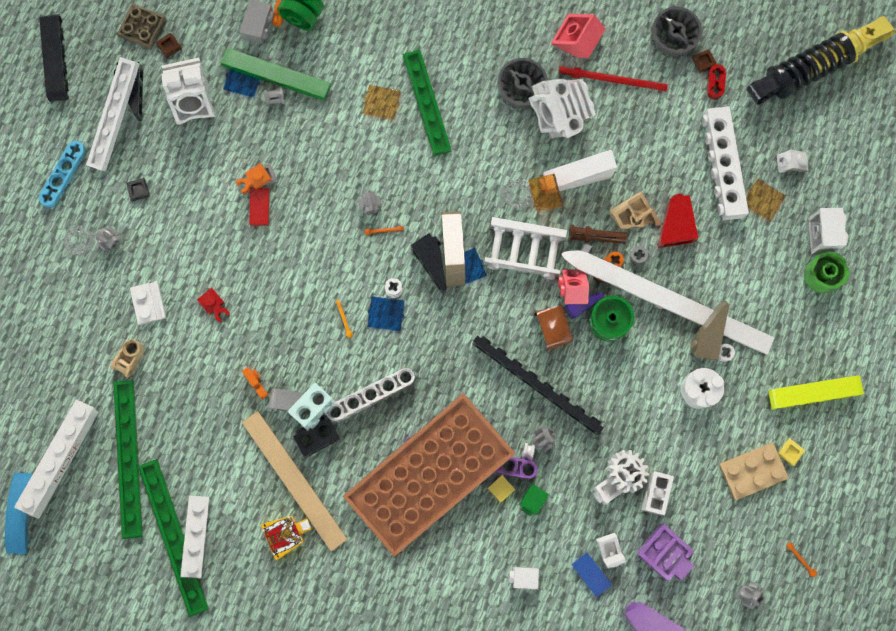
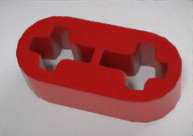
[707,64,726,100]

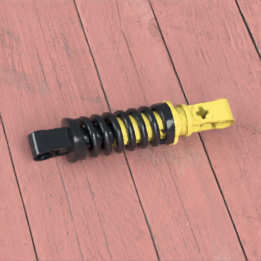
[746,16,896,105]

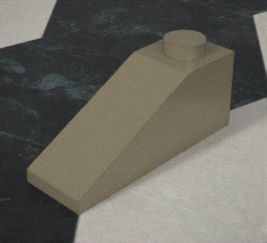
[690,300,730,361]

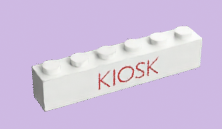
[14,399,98,519]

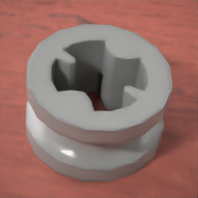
[630,247,648,265]

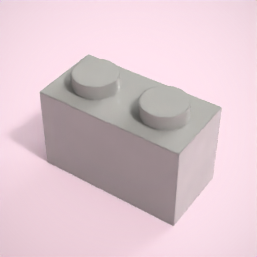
[239,0,275,44]

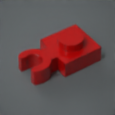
[197,288,230,323]

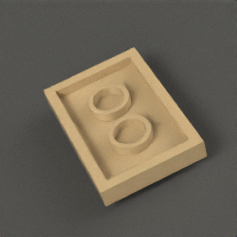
[719,442,789,501]

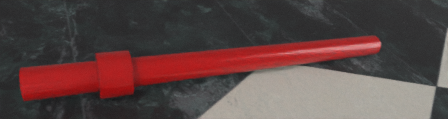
[558,66,668,91]

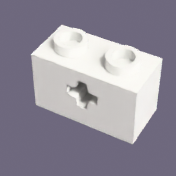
[641,471,674,516]

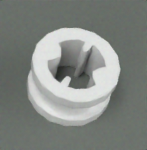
[719,344,735,362]
[522,443,535,461]

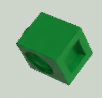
[519,484,549,516]

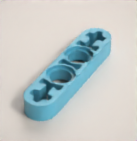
[39,141,86,208]

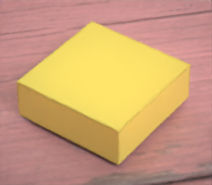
[778,439,805,466]
[487,475,515,503]

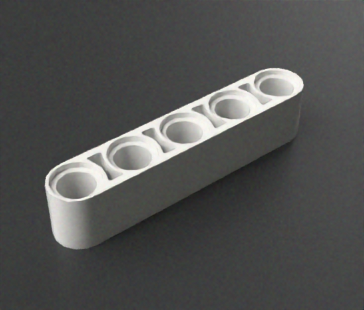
[327,368,415,422]

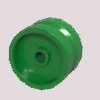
[277,0,324,31]
[588,295,635,342]

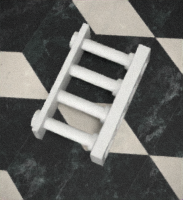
[484,217,567,280]

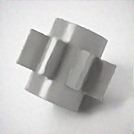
[358,192,382,215]
[96,227,120,251]
[532,426,557,451]
[739,582,765,609]

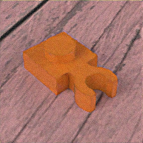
[235,163,271,194]
[242,367,269,400]

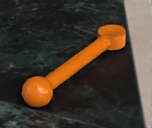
[364,226,404,235]
[786,543,817,577]

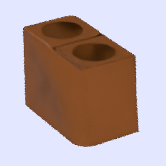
[534,305,573,351]

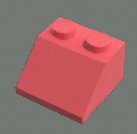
[551,14,606,58]

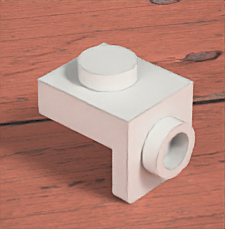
[777,150,808,173]
[593,478,623,505]
[596,533,626,568]

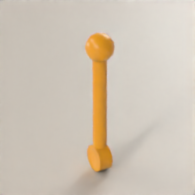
[336,300,353,338]

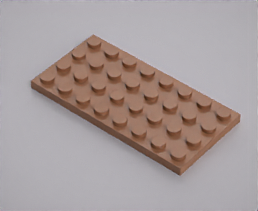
[342,392,515,557]

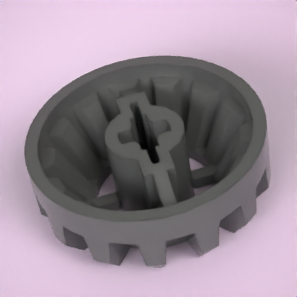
[651,6,702,58]
[497,58,548,110]

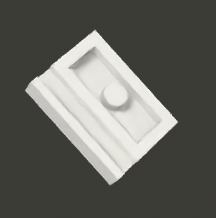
[130,281,166,325]

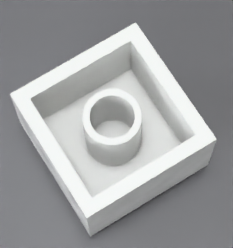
[808,208,848,254]

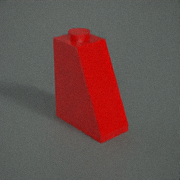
[657,194,698,248]

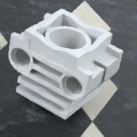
[162,58,215,125]
[529,79,596,139]

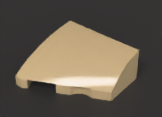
[608,192,661,229]

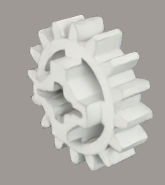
[606,450,649,493]

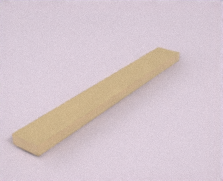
[242,411,348,551]

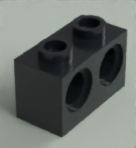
[293,417,340,458]

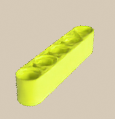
[768,375,864,410]

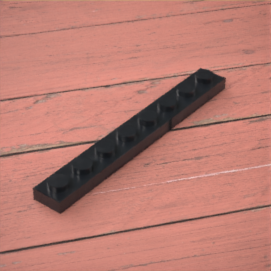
[472,335,603,435]

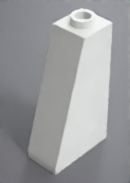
[540,150,617,194]

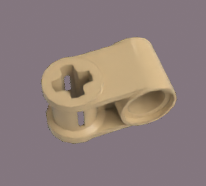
[110,339,145,378]

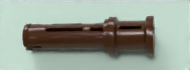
[568,224,627,244]

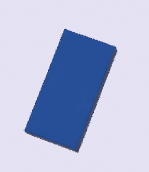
[571,552,612,597]

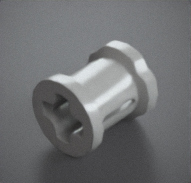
[264,87,285,106]

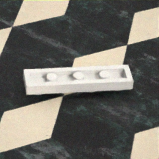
[181,496,209,578]

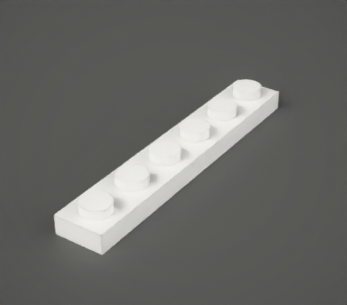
[86,57,140,172]

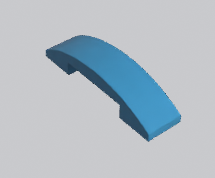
[5,473,33,554]

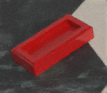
[249,188,270,226]

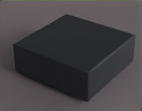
[126,178,150,201]

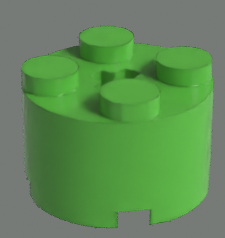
[804,252,850,294]

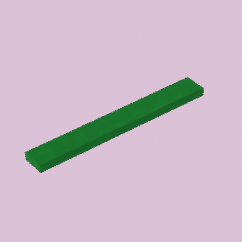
[113,380,143,539]
[138,459,209,617]

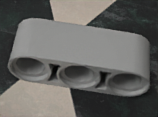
[268,389,324,417]

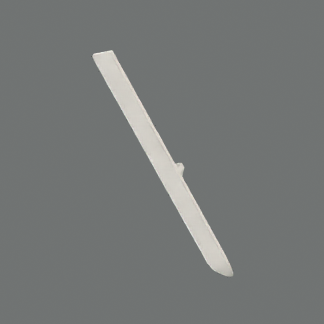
[562,250,774,355]

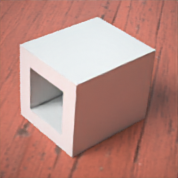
[509,567,539,589]

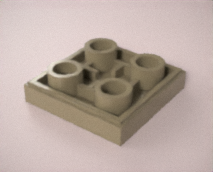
[116,3,166,50]

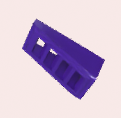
[563,293,605,319]

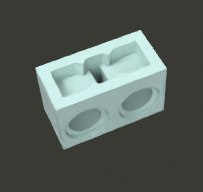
[287,383,335,430]

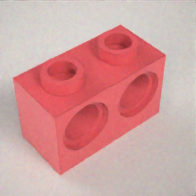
[558,269,589,304]

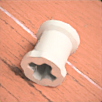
[385,278,402,298]

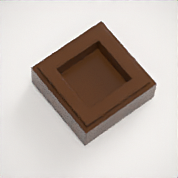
[156,33,182,58]
[692,49,717,73]

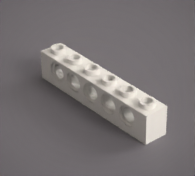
[702,106,749,221]

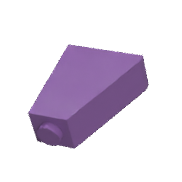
[623,601,686,631]

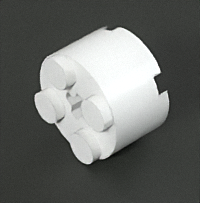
[680,368,724,409]

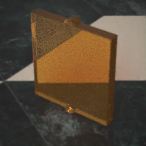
[363,85,401,120]
[528,173,563,212]
[746,179,786,221]

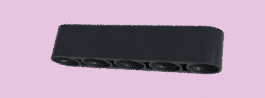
[39,14,69,102]

